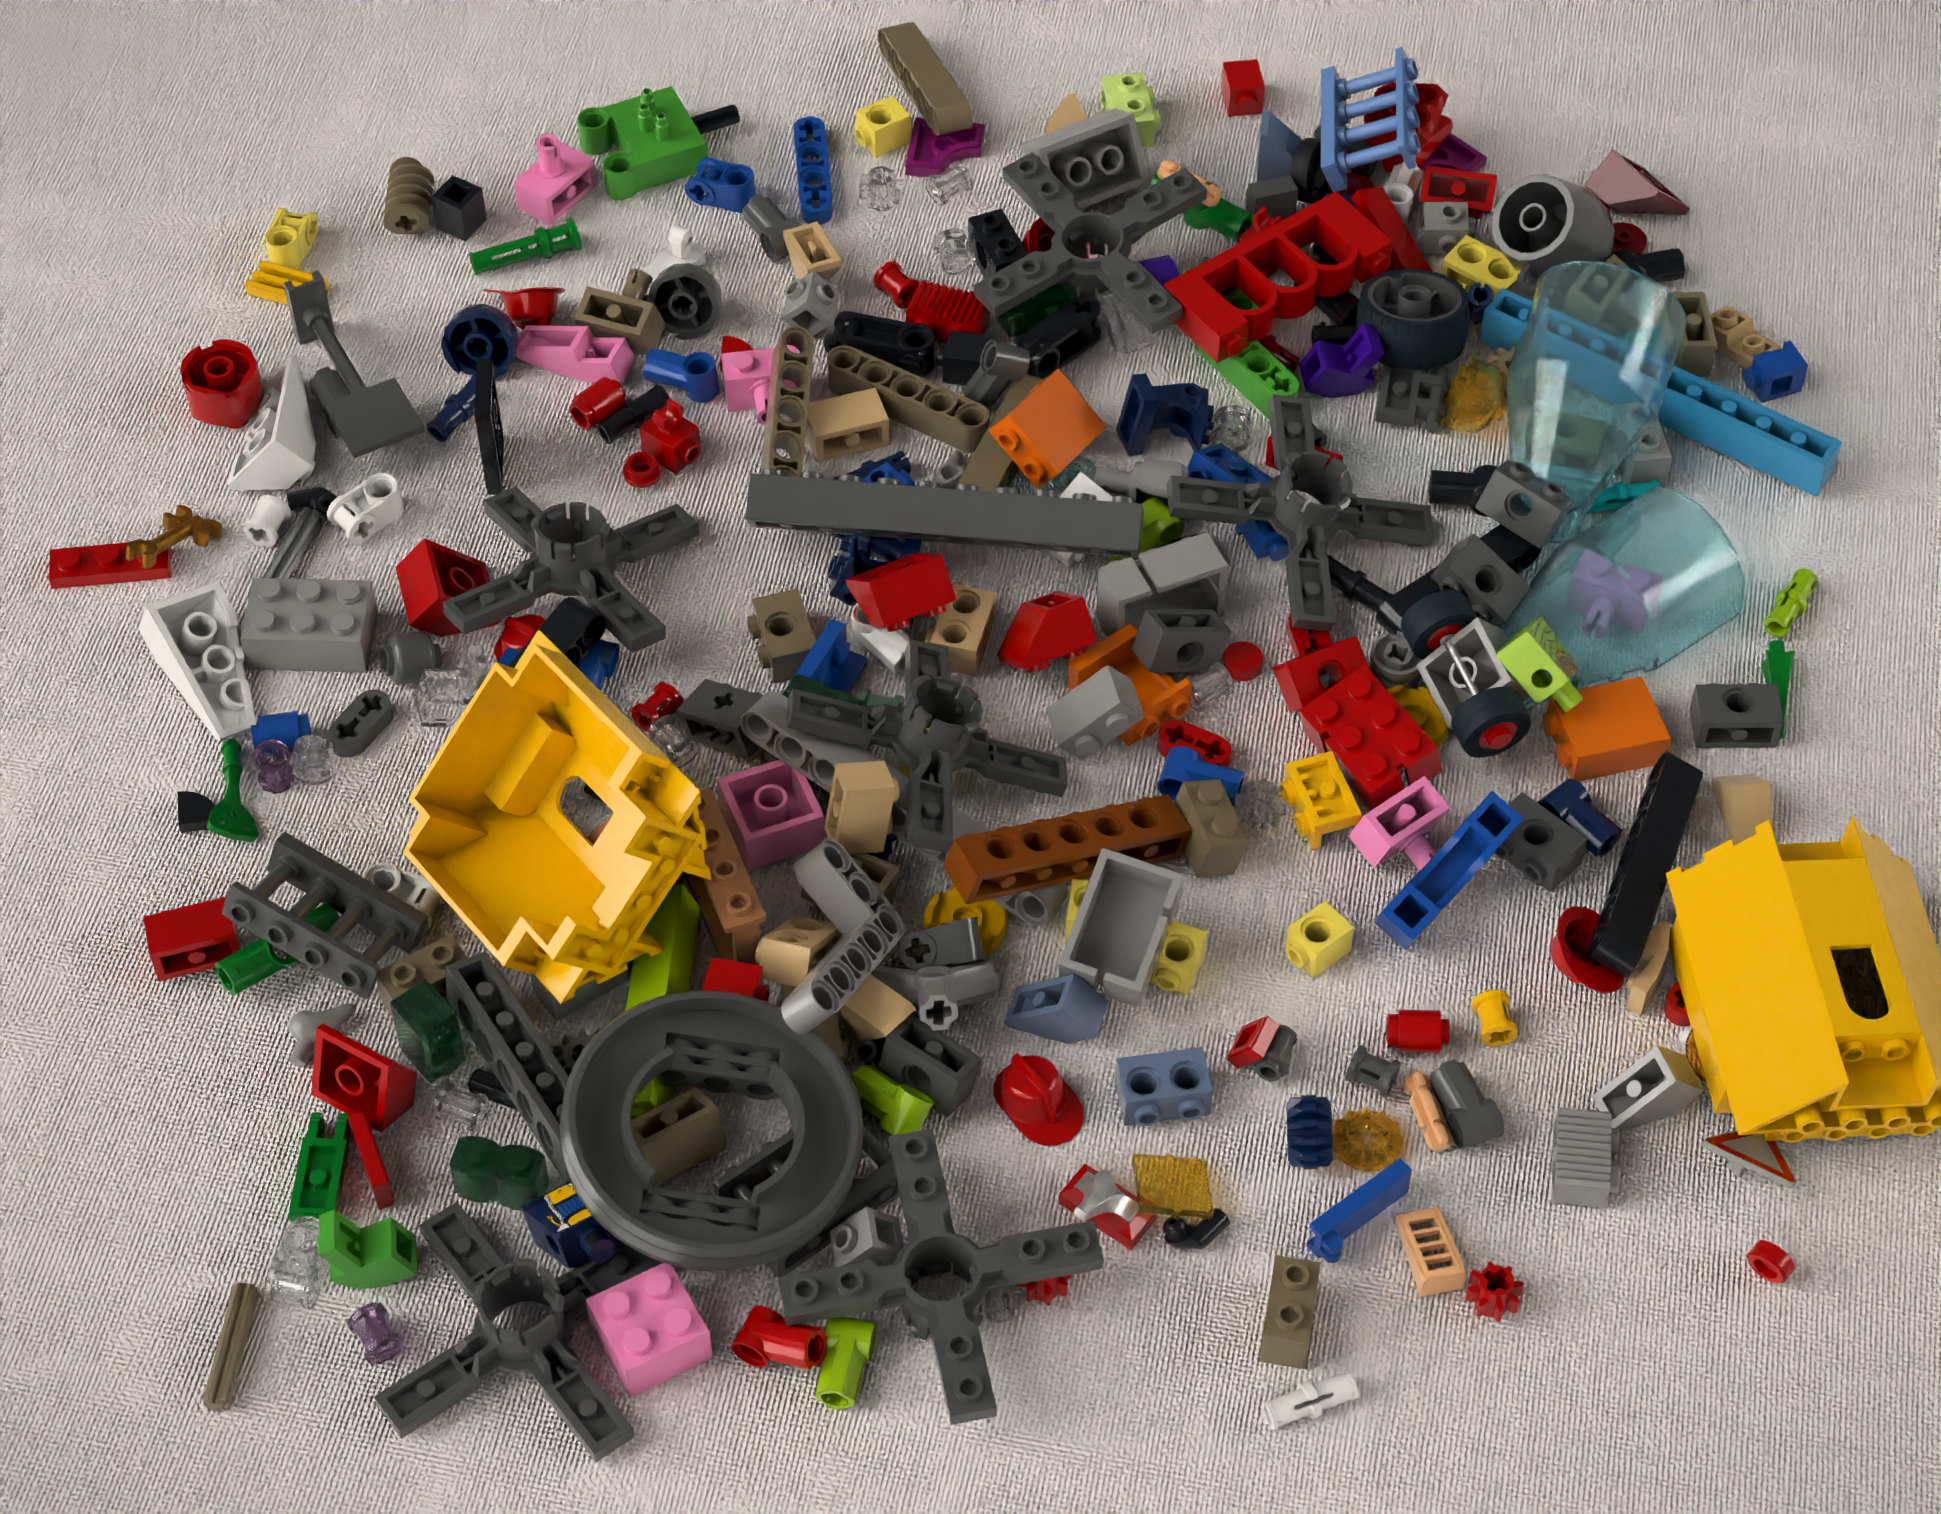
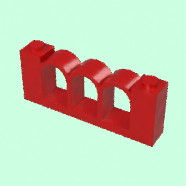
[1163,191,1393,364]

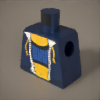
[520,1181,623,1268]

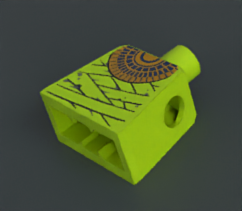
[1495,616,1584,713]

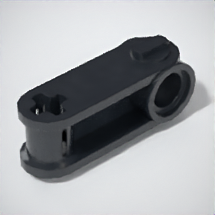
[1011,296,1101,379]
[824,311,938,376]

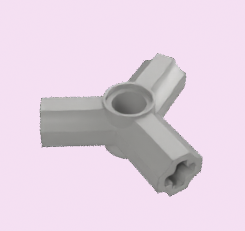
[873,960,1000,1031]

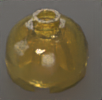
[1441,355,1509,434]

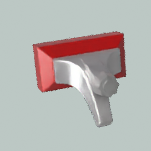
[1058,1164,1158,1250]

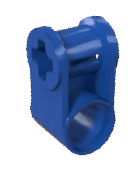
[685,157,756,213]

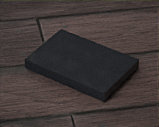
[475,359,504,495]

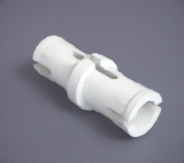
[1261,1370,1359,1430]

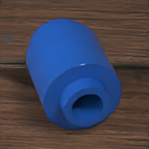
[251,711,313,756]

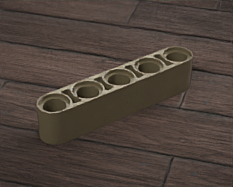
[877,22,973,136]
[761,326,814,477]
[827,345,989,453]
[957,374,1043,492]

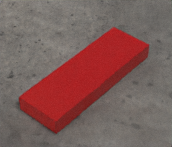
[1351,186,1433,272]

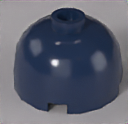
[441,304,519,379]

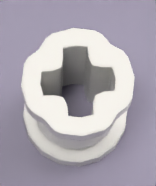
[243,495,291,547]

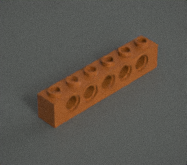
[944,794,1192,904]

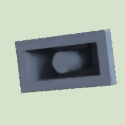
[1256,110,1303,182]
[1004,974,1109,1044]

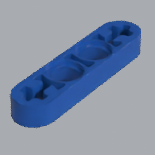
[793,116,833,225]

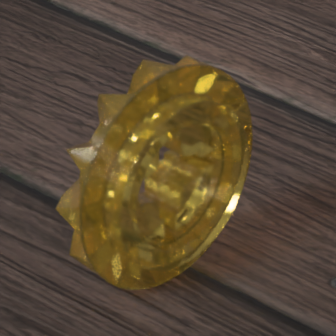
[1332,1105,1403,1172]

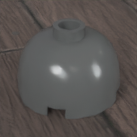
[646,263,722,340]

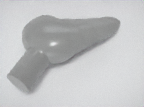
[933,450,964,489]
[289,1004,356,1067]

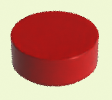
[1222,641,1263,681]
[1747,1240,1795,1284]

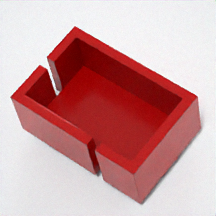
[1298,665,1443,810]

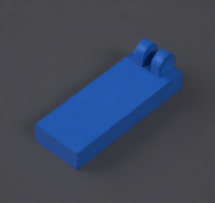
[1307,1158,1412,1263]

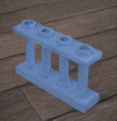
[1321,47,1420,193]

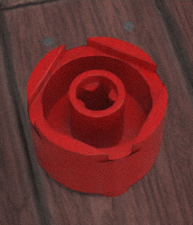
[180,339,264,429]

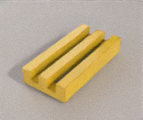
[245,261,329,305]

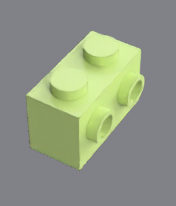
[1101,72,1160,148]

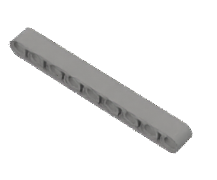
[740,691,1068,926]

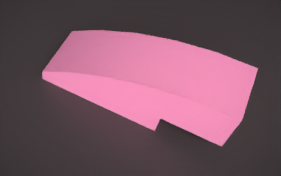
[516,325,636,385]

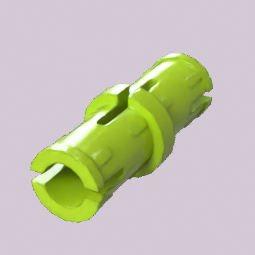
[1764,568,1818,638]

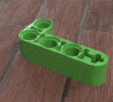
[1194,290,1299,419]

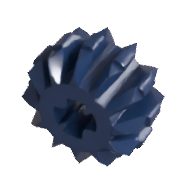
[1286,1095,1333,1170]

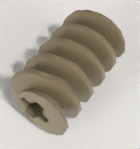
[383,157,435,234]

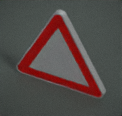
[1703,1130,1797,1189]

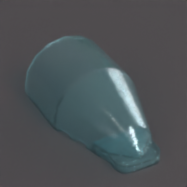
[1506,261,1687,544]
[1498,486,1745,711]

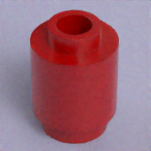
[569,377,626,430]
[1386,1009,1449,1054]

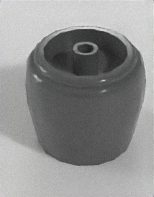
[1491,174,1615,291]

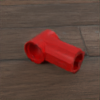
[731,1306,828,1369]

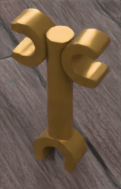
[126,504,222,569]

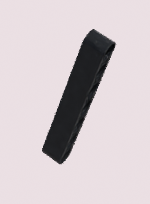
[1587,751,1703,978]

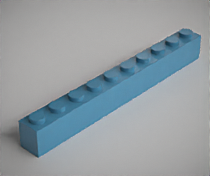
[1479,288,1842,497]

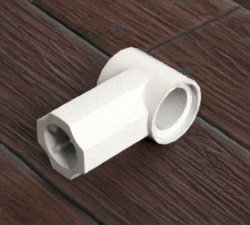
[1383,161,1424,227]
[852,603,910,675]

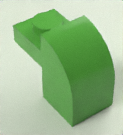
[317,1209,417,1289]

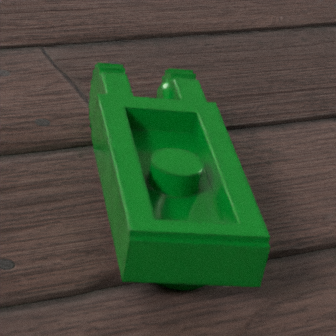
[289,1112,351,1225]

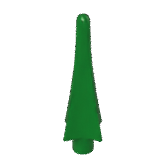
[1761,640,1794,739]

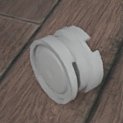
[1369,631,1423,689]

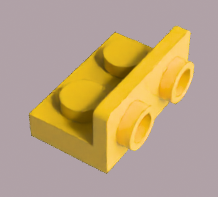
[1280,751,1362,850]

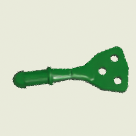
[206,739,259,842]

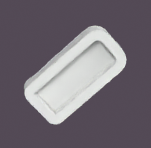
[643,225,706,293]

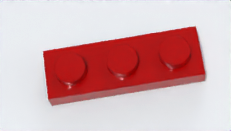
[49,540,171,589]

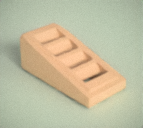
[1394,1207,1467,1297]

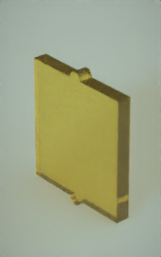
[1132,1153,1214,1219]

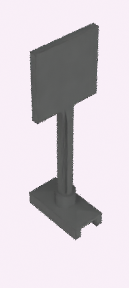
[283,270,425,458]

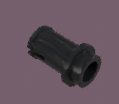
[1311,322,1356,347]

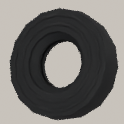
[1291,138,1329,204]

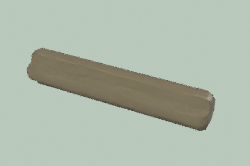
[203,1282,259,1411]

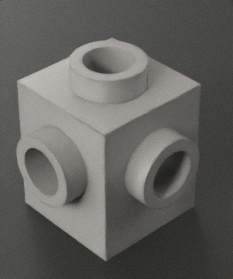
[1421,201,1475,255]
[781,271,840,336]
[830,1207,904,1267]

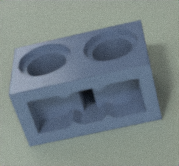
[1115,1047,1213,1126]

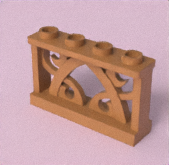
[682,788,766,966]

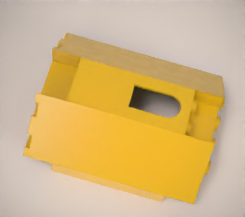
[403,630,711,1004]
[1665,816,1941,1143]

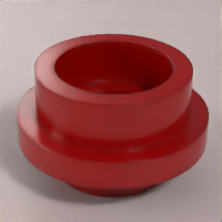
[623,452,662,488]

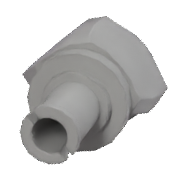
[1094,459,1190,520]

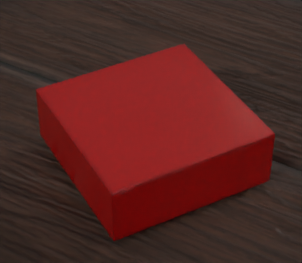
[1227,1016,1279,1068]

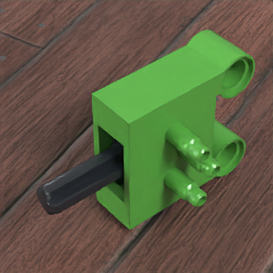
[577,86,740,200]

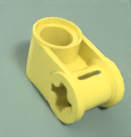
[265,207,319,270]

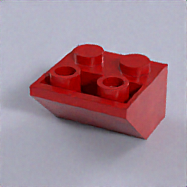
[997,591,1097,673]

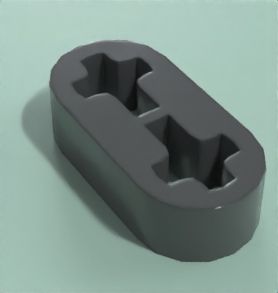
[329,690,393,757]

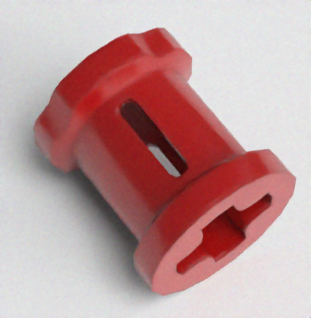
[873,261,919,309]
[631,682,684,735]

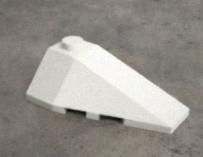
[228,355,316,491]
[138,581,256,742]

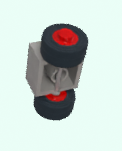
[1401,590,1531,758]

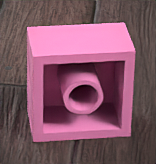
[717,759,826,871]
[586,1263,713,1398]

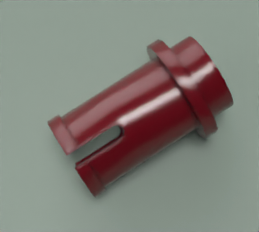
[1257,334,1300,372]

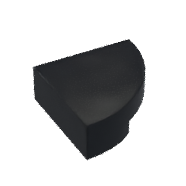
[177,791,215,833]

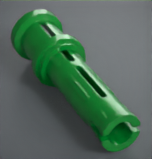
[469,218,582,275]

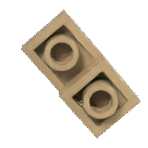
[1711,305,1781,369]
[1626,919,1670,1016]

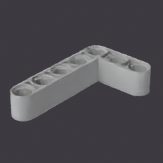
[781,839,905,1035]

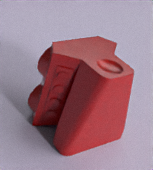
[1363,82,1453,173]

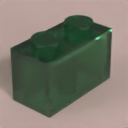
[389,979,466,1084]

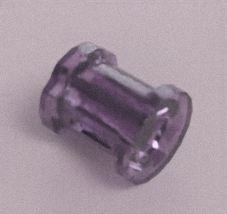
[252,740,295,794]
[347,1302,404,1365]

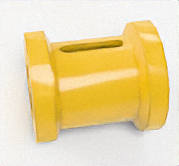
[1471,990,1518,1047]

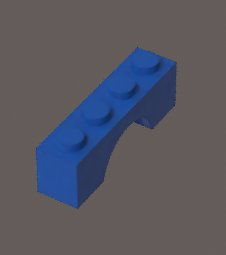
[1374,791,1524,950]

